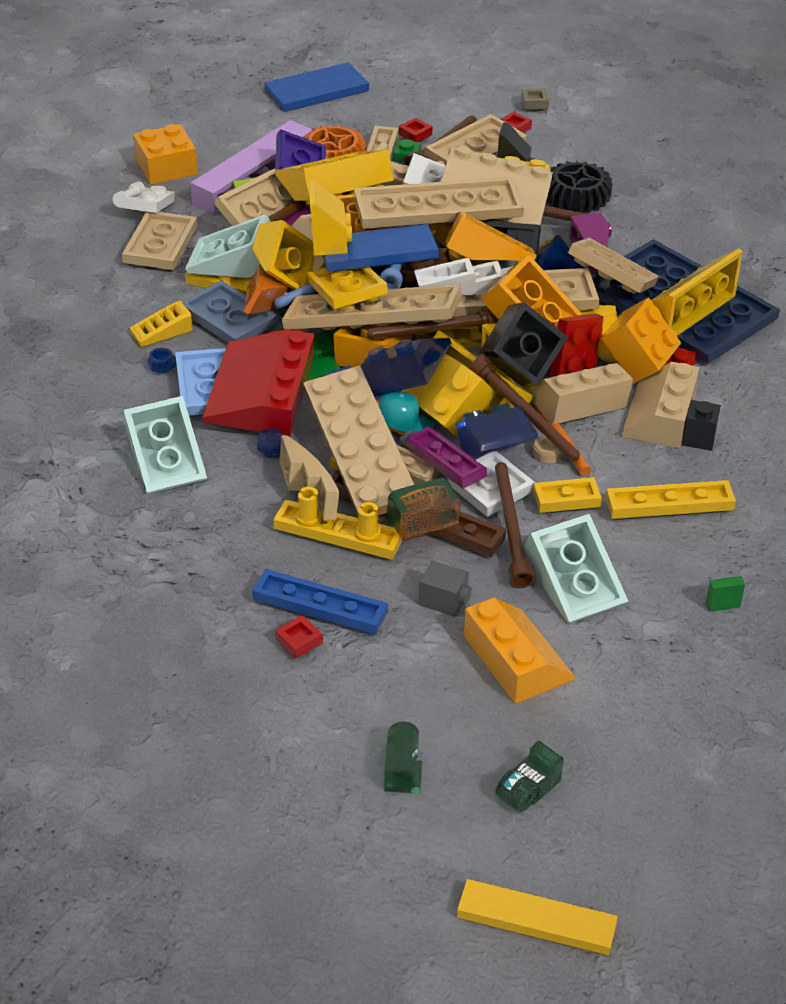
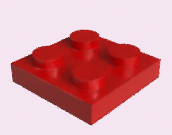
[549,313,604,377]

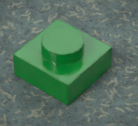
[392,139,421,162]

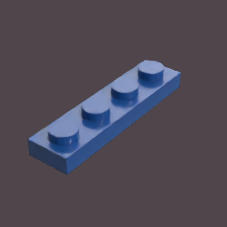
[252,569,388,635]

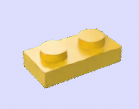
[533,477,602,513]

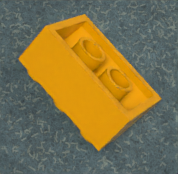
[464,597,575,704]

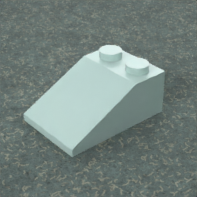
[185,214,271,278]
[124,396,207,495]
[523,514,629,624]

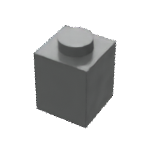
[418,561,472,617]

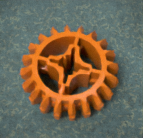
[303,124,367,158]

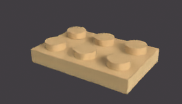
[122,212,198,270]
[568,238,659,294]

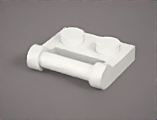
[113,182,175,213]

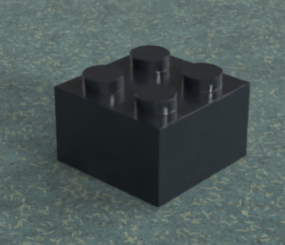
[478,302,568,387]

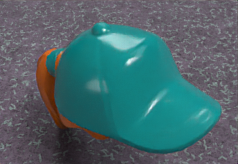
[376,391,434,434]

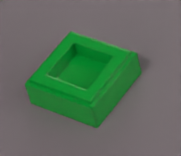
[705,576,745,612]

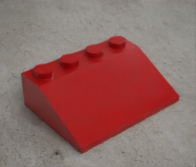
[202,329,314,437]

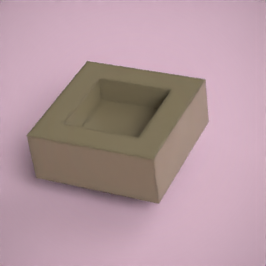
[521,88,549,111]

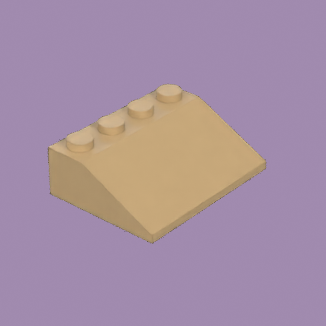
[441,146,553,225]

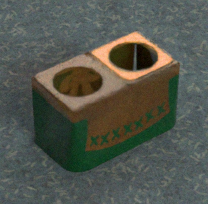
[387,478,461,540]

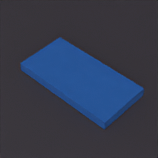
[264,62,369,112]
[323,224,439,272]

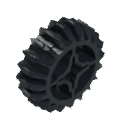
[547,160,613,213]

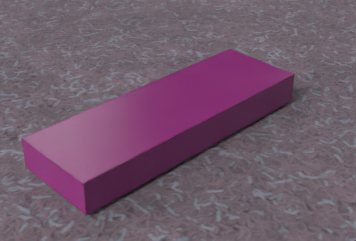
[405,427,487,489]

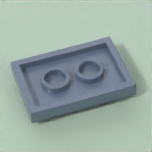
[182,280,278,343]

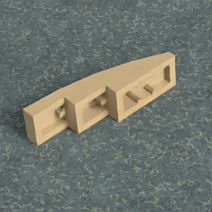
[279,435,339,520]

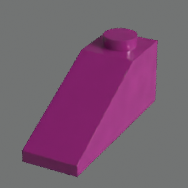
[569,212,612,275]

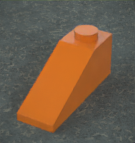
[244,264,291,314]

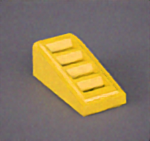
[129,301,192,347]

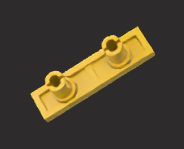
[273,487,404,560]

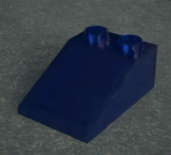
[361,338,452,397]

